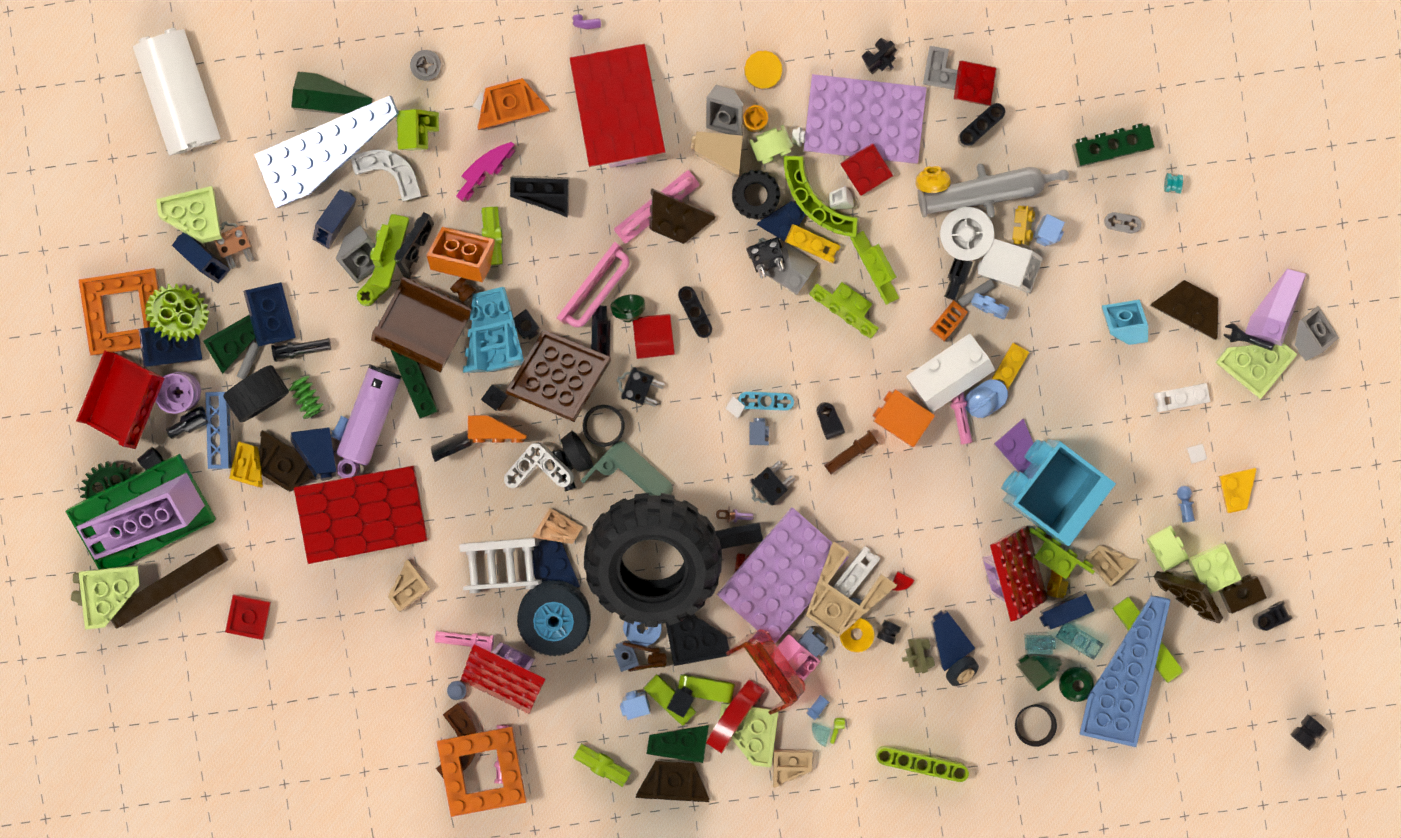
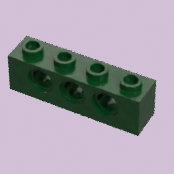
[1072,123,1155,168]
[390,349,439,419]

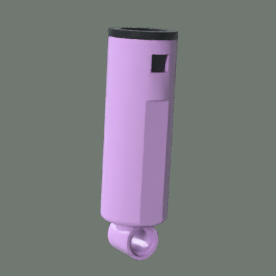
[337,364,402,478]

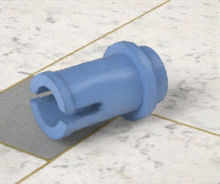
[331,416,349,441]
[806,695,830,720]

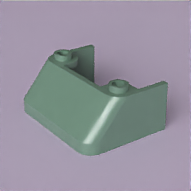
[581,441,673,496]

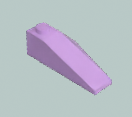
[1245,269,1306,346]

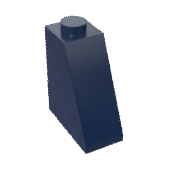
[312,189,356,249]
[172,232,231,284]
[290,427,336,481]
[1039,591,1095,630]
[931,610,975,671]

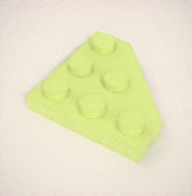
[156,186,222,243]
[1215,343,1297,399]
[79,565,140,630]
[719,703,779,768]

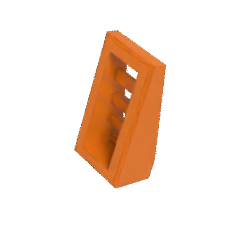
[929,300,968,342]

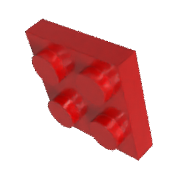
[954,61,996,106]
[840,143,893,196]
[225,594,271,640]

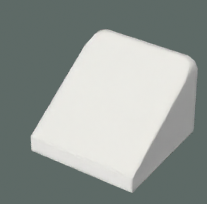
[829,186,854,209]

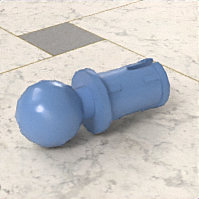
[1177,486,1195,523]

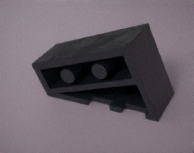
[510,175,569,218]

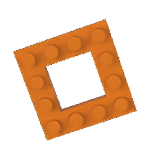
[78,268,159,356]
[437,726,527,817]

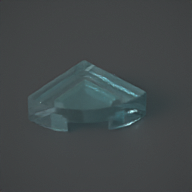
[812,723,831,747]

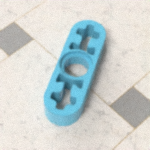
[738,392,794,411]

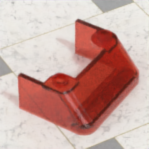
[725,629,805,715]

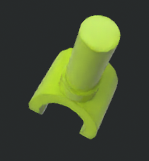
[830,718,845,744]

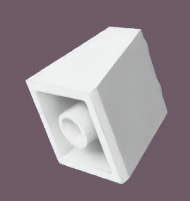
[978,239,1043,294]

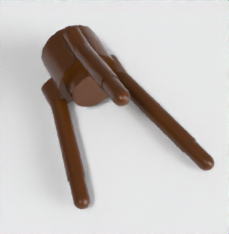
[622,642,667,672]

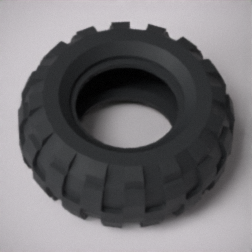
[584,492,722,627]

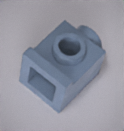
[749,418,769,445]
[798,626,828,657]
[613,641,639,672]

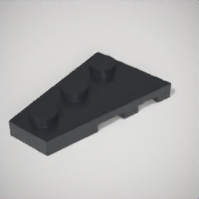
[394,212,434,278]

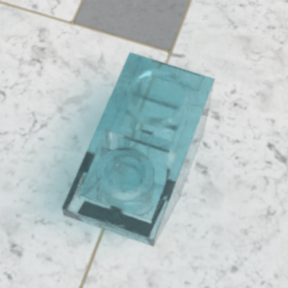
[1056,623,1104,660]
[1024,632,1056,655]

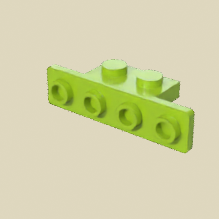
[370,214,410,289]
[850,231,899,305]
[809,282,879,339]
[1029,527,1095,579]

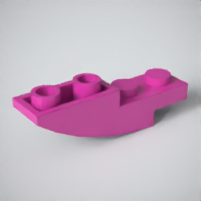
[456,142,516,202]

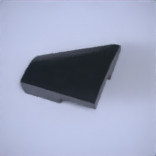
[431,431,473,462]

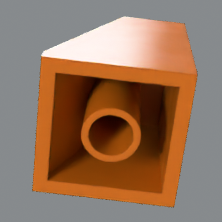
[872,389,935,448]

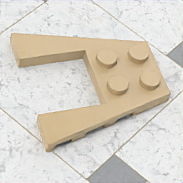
[806,541,897,638]

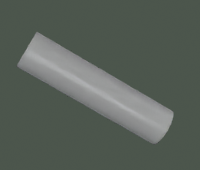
[957,280,995,307]
[237,341,260,379]

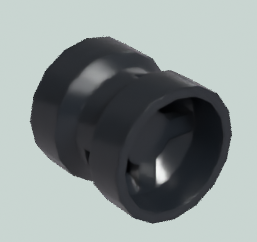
[876,619,902,645]

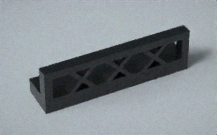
[715,522,763,549]

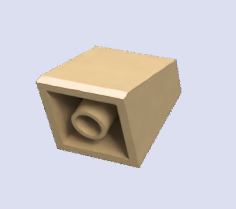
[691,131,743,178]

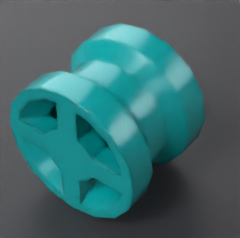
[1164,173,1183,194]

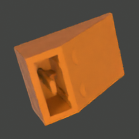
[468,415,528,443]

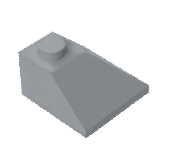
[706,85,743,136]
[336,226,376,284]
[766,243,818,295]
[1295,306,1339,361]

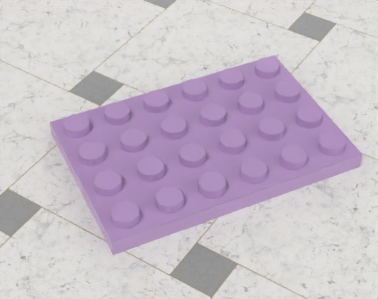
[803,74,927,164]
[716,507,849,644]

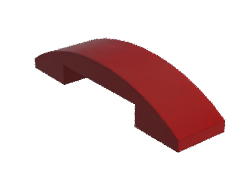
[706,680,765,754]

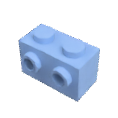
[1033,214,1065,247]
[620,690,651,720]

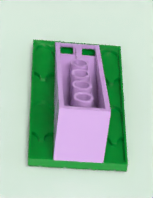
[65,454,216,569]

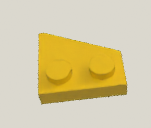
[229,442,263,488]
[1218,468,1256,513]

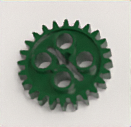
[80,461,138,499]

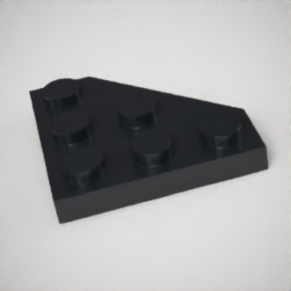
[666,614,730,666]

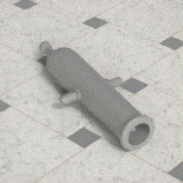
[918,164,1069,218]

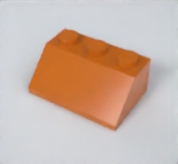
[427,227,495,283]

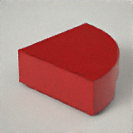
[892,571,915,591]

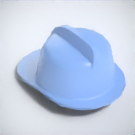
[965,379,1008,418]

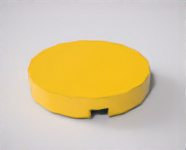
[744,50,782,89]

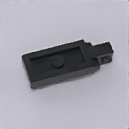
[591,305,610,357]

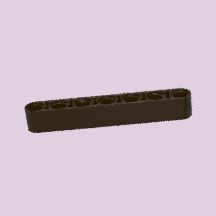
[111,543,229,629]

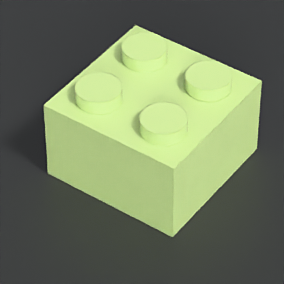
[1187,543,1242,594]

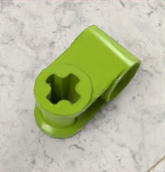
[357,276,392,306]

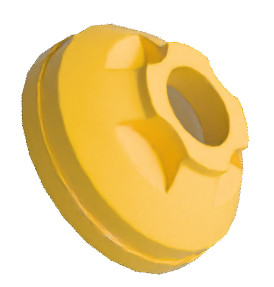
[915,166,951,193]
[840,618,875,653]

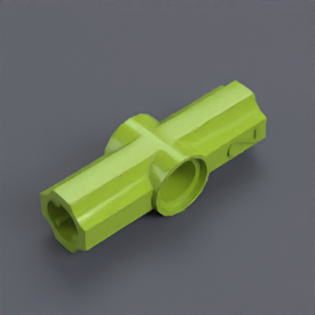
[481,206,503,265]
[573,743,631,787]

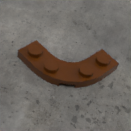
[436,703,477,779]

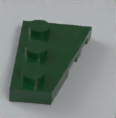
[203,315,255,374]
[646,725,709,763]

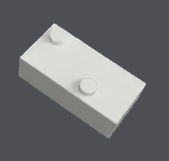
[906,334,995,413]

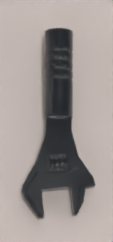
[1224,323,1275,351]

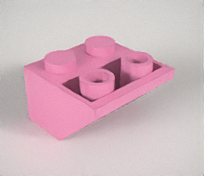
[764,634,821,690]

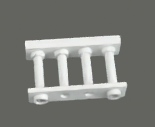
[459,538,542,593]

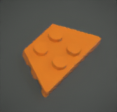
[477,78,550,130]

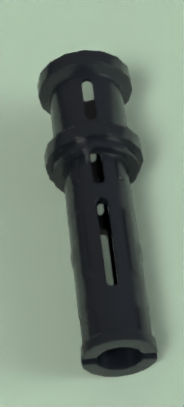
[271,338,331,362]

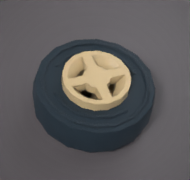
[946,656,979,686]

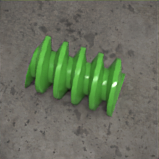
[289,375,324,419]

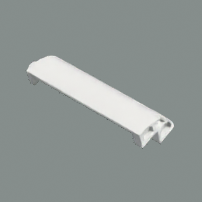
[133,28,221,156]

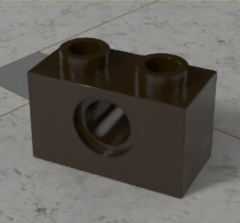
[1219,574,1267,614]

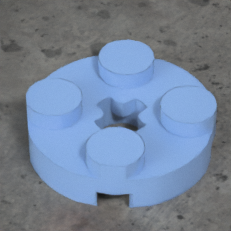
[971,293,1010,320]
[623,621,662,646]

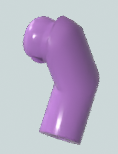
[572,14,601,30]

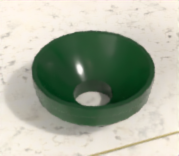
[610,294,645,322]
[1059,667,1094,702]

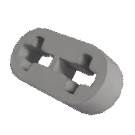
[1104,212,1141,234]

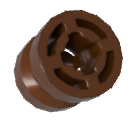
[450,277,477,303]

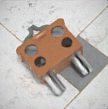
[214,221,254,269]

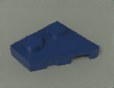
[757,201,806,244]

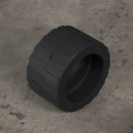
[223,365,289,423]

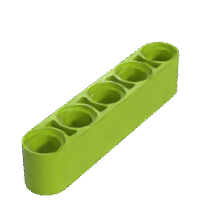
[1112,597,1183,683]
[875,746,969,782]

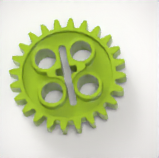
[145,283,209,341]

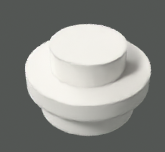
[792,127,806,147]

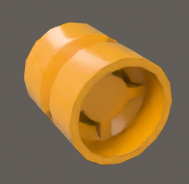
[743,105,768,133]

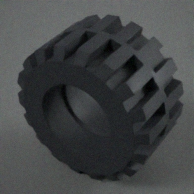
[732,170,780,220]

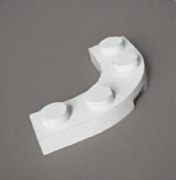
[351,149,422,202]

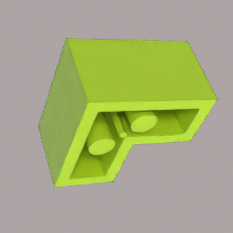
[396,109,439,151]

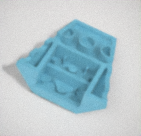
[463,287,524,373]

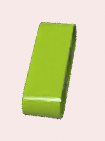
[643,674,696,726]
[678,674,735,703]

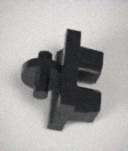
[862,38,897,74]

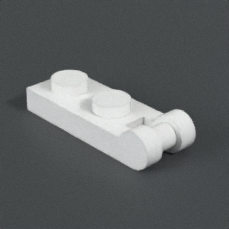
[1154,383,1210,412]
[833,546,880,598]

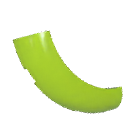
[784,156,859,237]

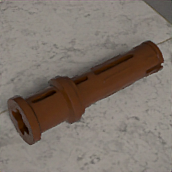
[824,430,879,475]

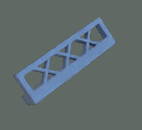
[205,392,232,469]

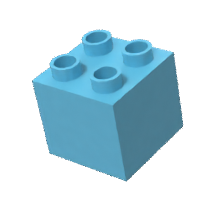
[1001,439,1116,546]

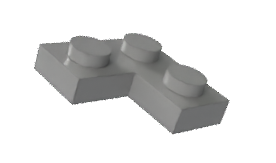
[923,46,958,90]

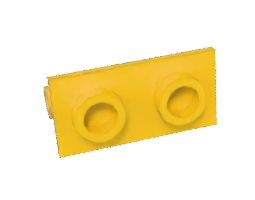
[1012,206,1035,246]
[1047,570,1070,598]

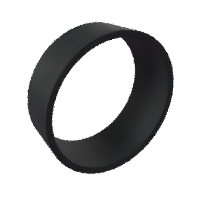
[582,405,625,447]
[561,431,593,472]
[1015,705,1057,747]

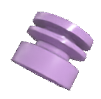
[155,371,201,414]

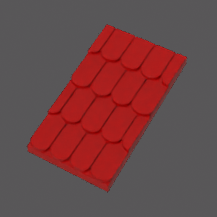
[570,43,666,168]
[294,465,428,564]
[982,525,1048,622]
[460,642,545,714]

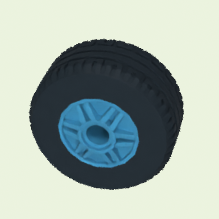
[517,580,591,656]

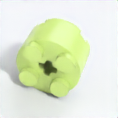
[749,125,793,164]
[1147,525,1189,572]

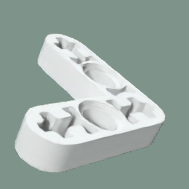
[504,442,574,488]

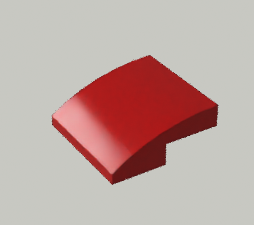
[632,314,675,359]

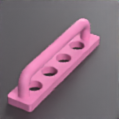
[614,170,699,244]
[557,242,630,327]

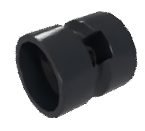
[1290,714,1327,751]

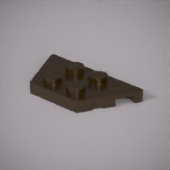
[649,188,715,244]
[1150,280,1218,340]
[259,430,314,492]
[636,760,709,802]

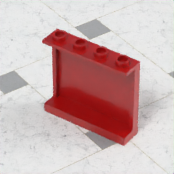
[76,350,165,449]

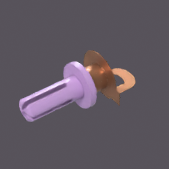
[716,507,753,523]

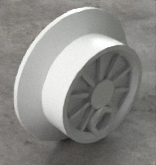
[940,207,994,261]

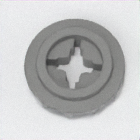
[410,50,441,81]

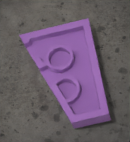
[994,419,1039,478]

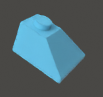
[1102,300,1148,345]

